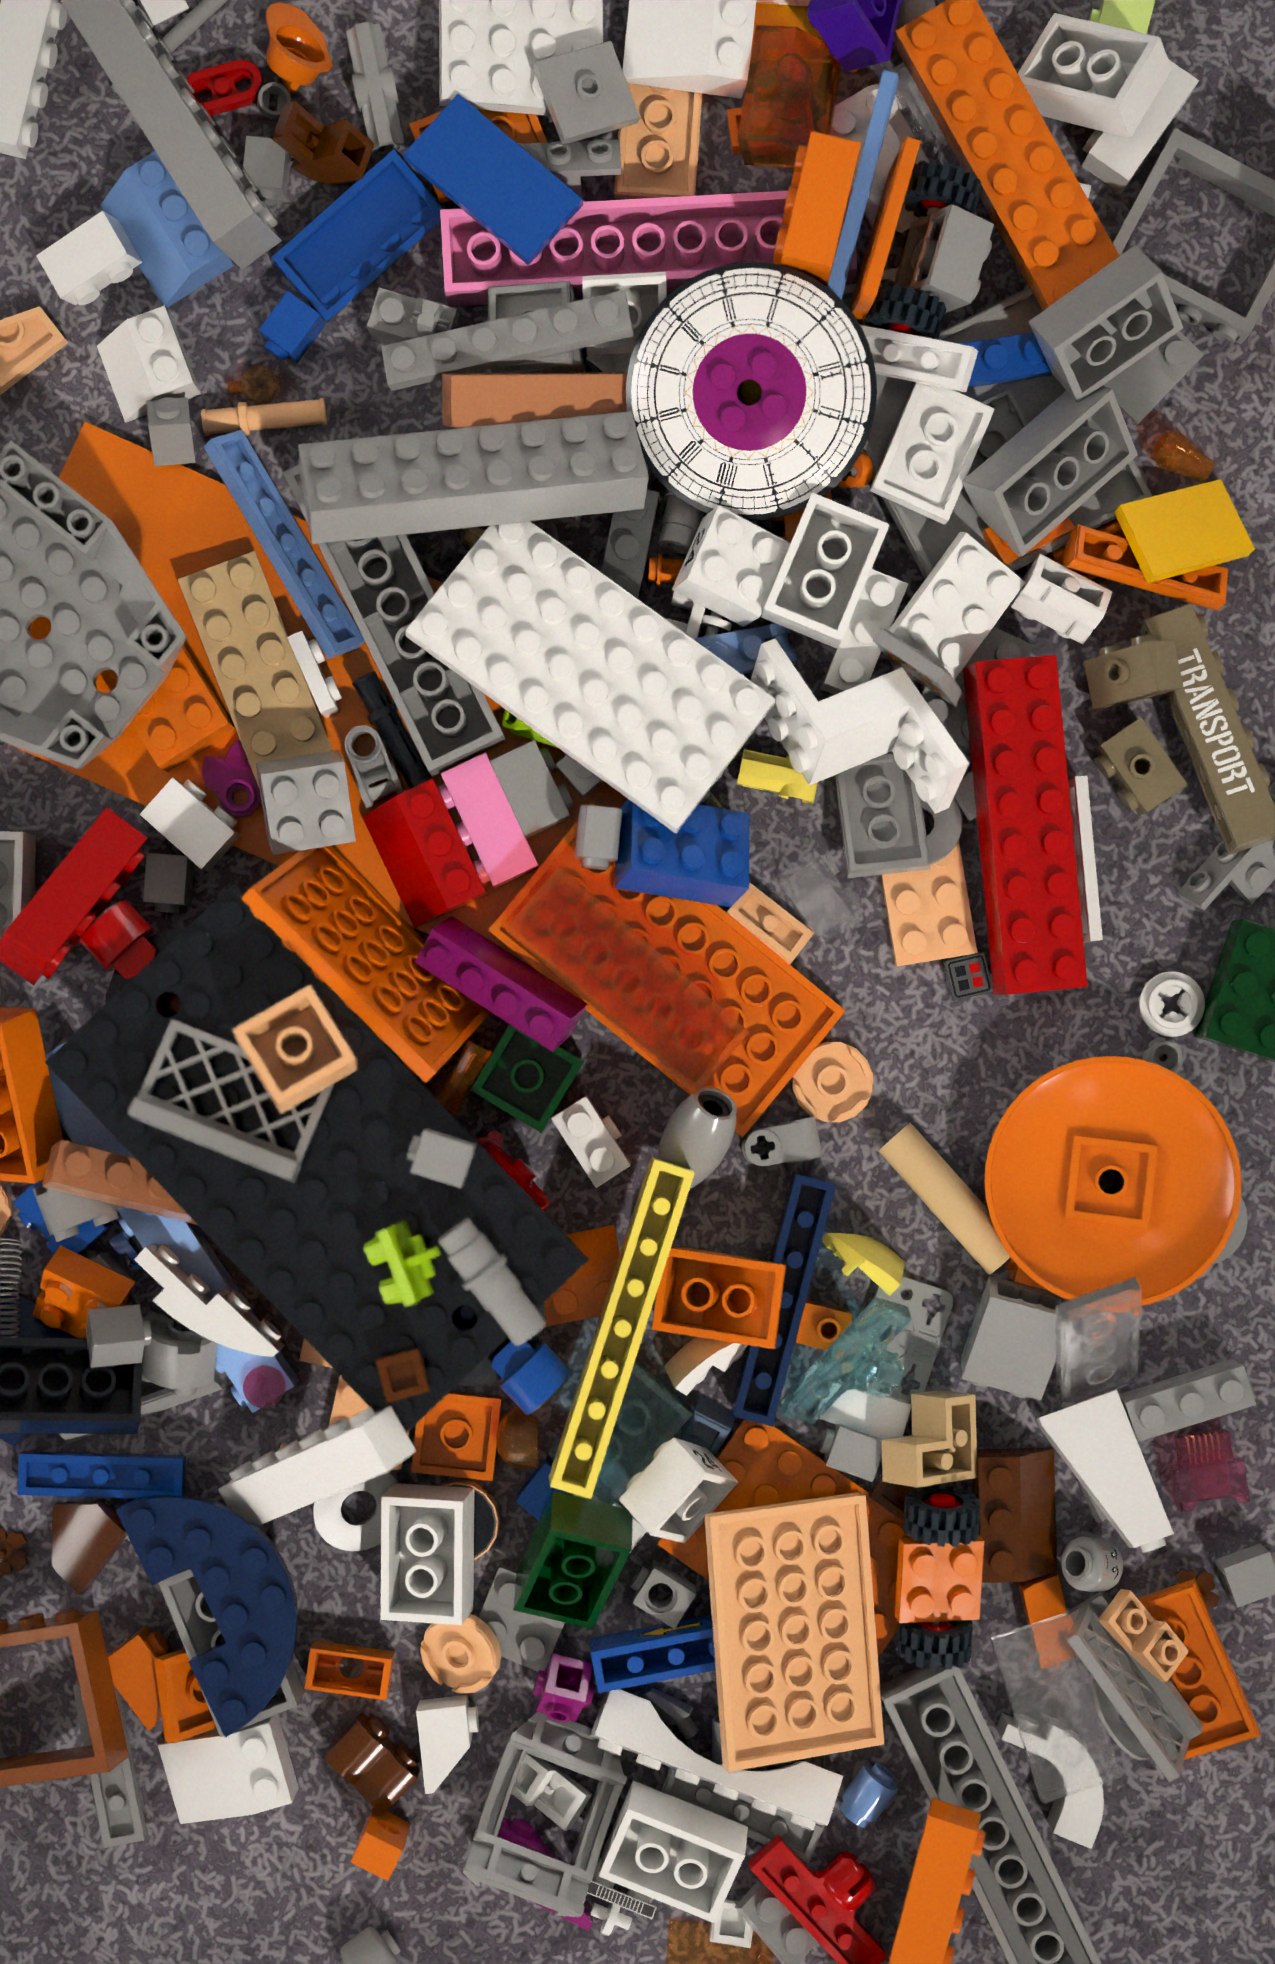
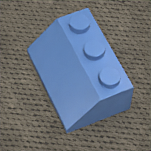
[100,151,234,308]

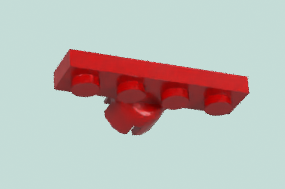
[748,1834,888,1964]

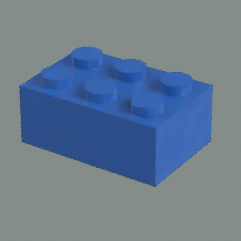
[614,799,749,907]

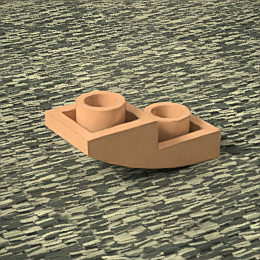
[1098,1589,1189,1682]

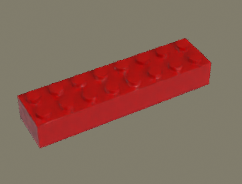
[963,655,1088,995]

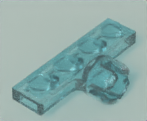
[779,1297,912,1424]

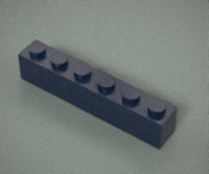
[731,1171,836,1427]

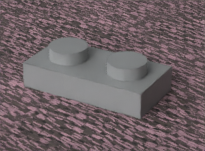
[735,1879,818,1964]

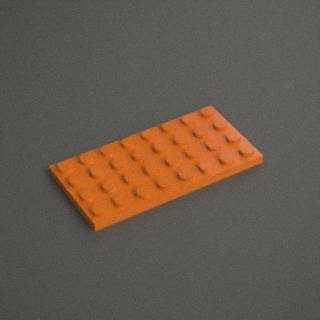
[488,803,846,1138]

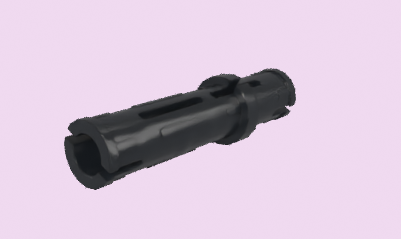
[352,671,433,789]

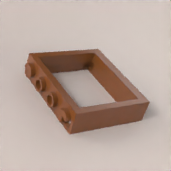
[0,1607,129,1787]

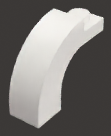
[996,1712,1104,1849]

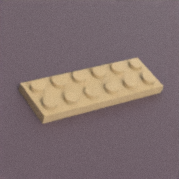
[177,551,333,789]

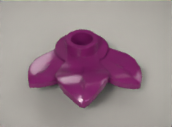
[202,739,261,818]

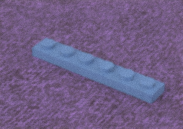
[204,430,365,659]

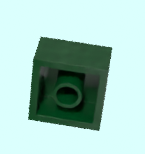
[470,1024,585,1133]

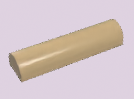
[878,1122,1010,1275]

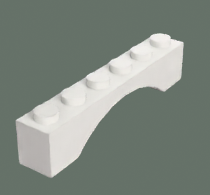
[590,1689,843,1831]

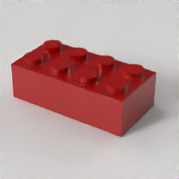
[0,807,147,985]

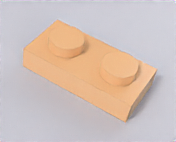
[727,883,814,964]

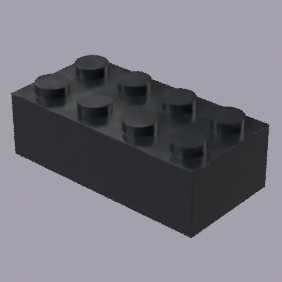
[0,1337,142,1434]

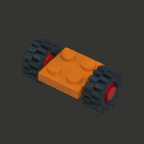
[895,1486,984,1670]

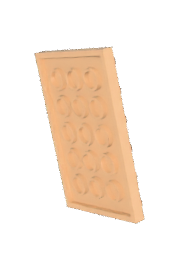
[704,1492,884,1772]

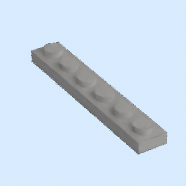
[381,290,634,391]

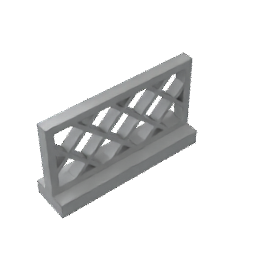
[127,1019,334,1183]
[1067,1591,1203,1782]

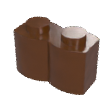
[324,1712,420,1814]

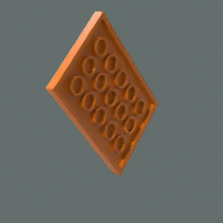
[241,846,491,1083]
[657,1419,912,1658]

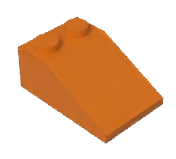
[652,1245,786,1349]

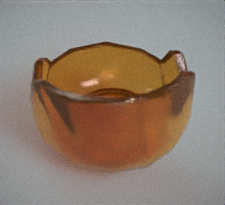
[496,1406,539,1470]

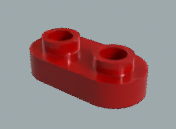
[187,60,264,116]

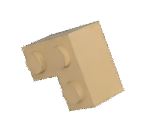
[882,1390,978,1488]

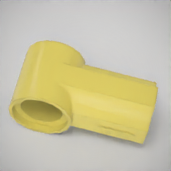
[737,749,818,804]

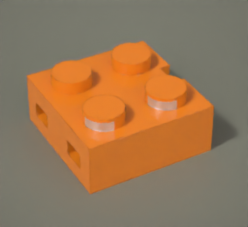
[33,1245,135,1339]

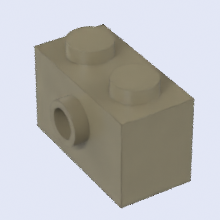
[1084,634,1184,709]
[1094,717,1188,816]

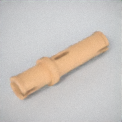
[201,398,327,436]

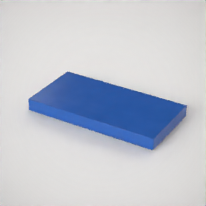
[403,94,583,266]

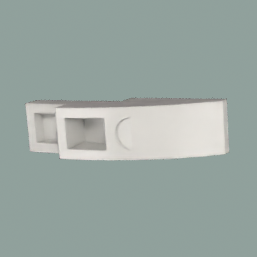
[134,1243,285,1357]

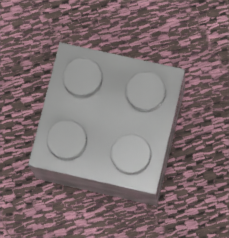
[256,750,356,855]

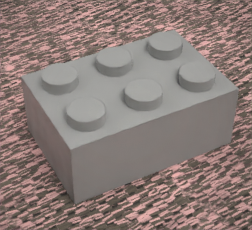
[1029,245,1183,403]

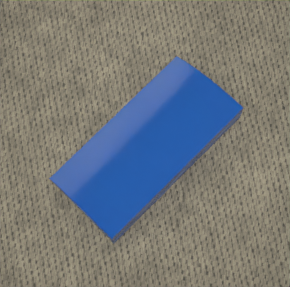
[271,149,443,323]

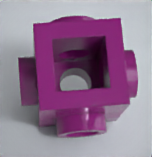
[533,1653,595,1722]

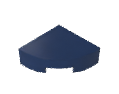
[110,1231,142,1270]

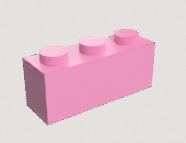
[438,753,539,888]

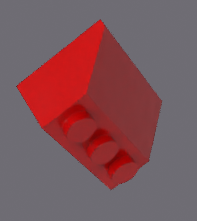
[362,779,489,929]

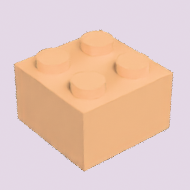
[233,985,357,1114]

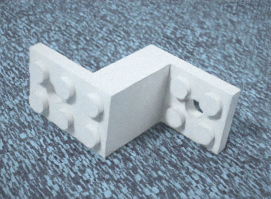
[750,639,969,814]

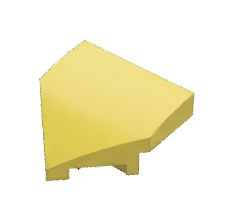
[822,1233,905,1296]

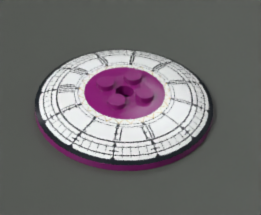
[626,262,877,521]

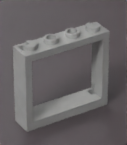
[1112,128,1275,344]

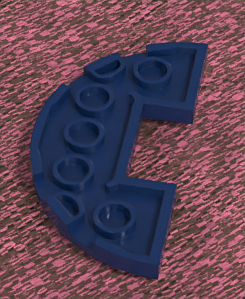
[116,1494,298,1738]

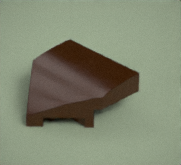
[52,1498,127,1595]

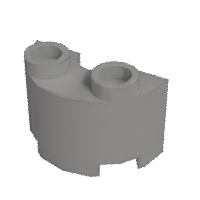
[33,1186,125,1242]
[142,1311,217,1397]

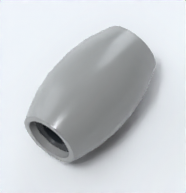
[658,1087,737,1188]

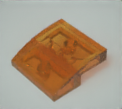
[436,1039,493,1117]

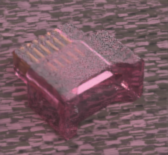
[1168,1429,1250,1512]

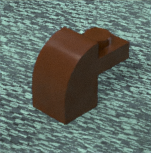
[272,101,374,185]

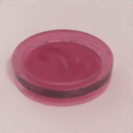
[243,1365,286,1408]

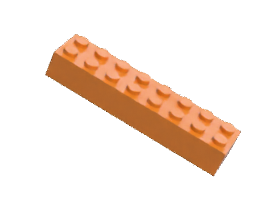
[895,0,1120,311]

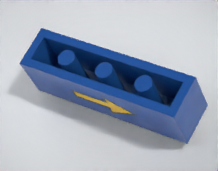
[590,1615,716,1693]

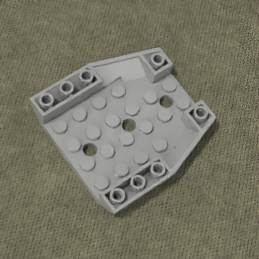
[0,440,187,770]

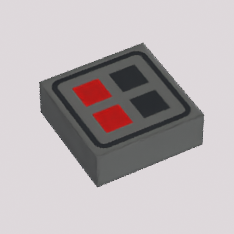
[943,952,993,1001]

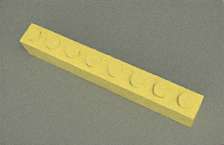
[549,1156,695,1499]

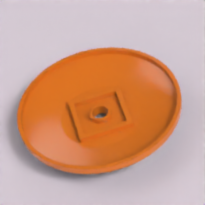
[985,1056,1241,1309]

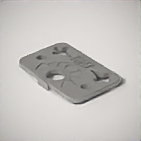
[850,1276,953,1403]

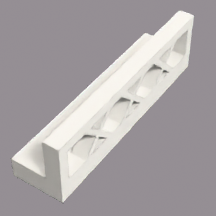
[1068,775,1103,942]

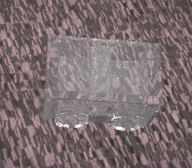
[773,849,863,945]

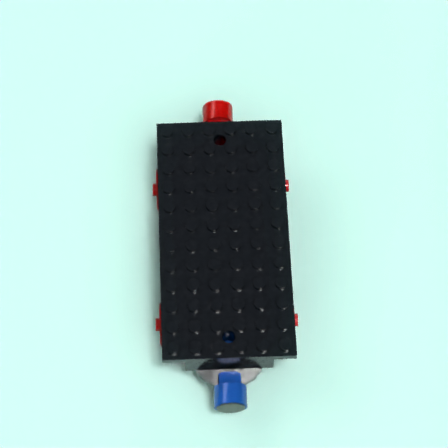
[45,884,589,1433]

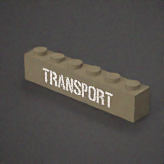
[1139,603,1275,855]

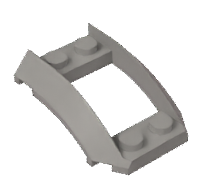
[463,1712,627,1917]

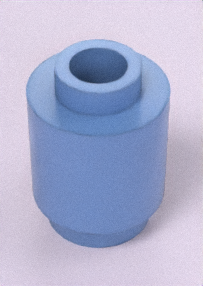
[839,1762,898,1828]

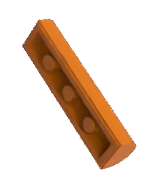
[1063,524,1228,611]

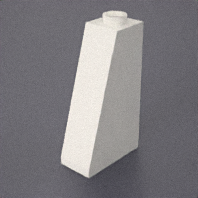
[1036,1390,1174,1553]

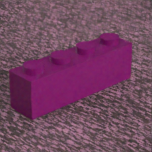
[415,916,588,1052]

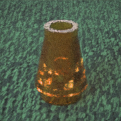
[1150,429,1215,483]

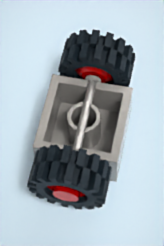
[865,160,994,340]

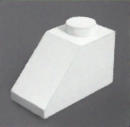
[416,1695,479,1794]

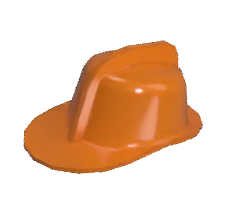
[266,2,333,93]

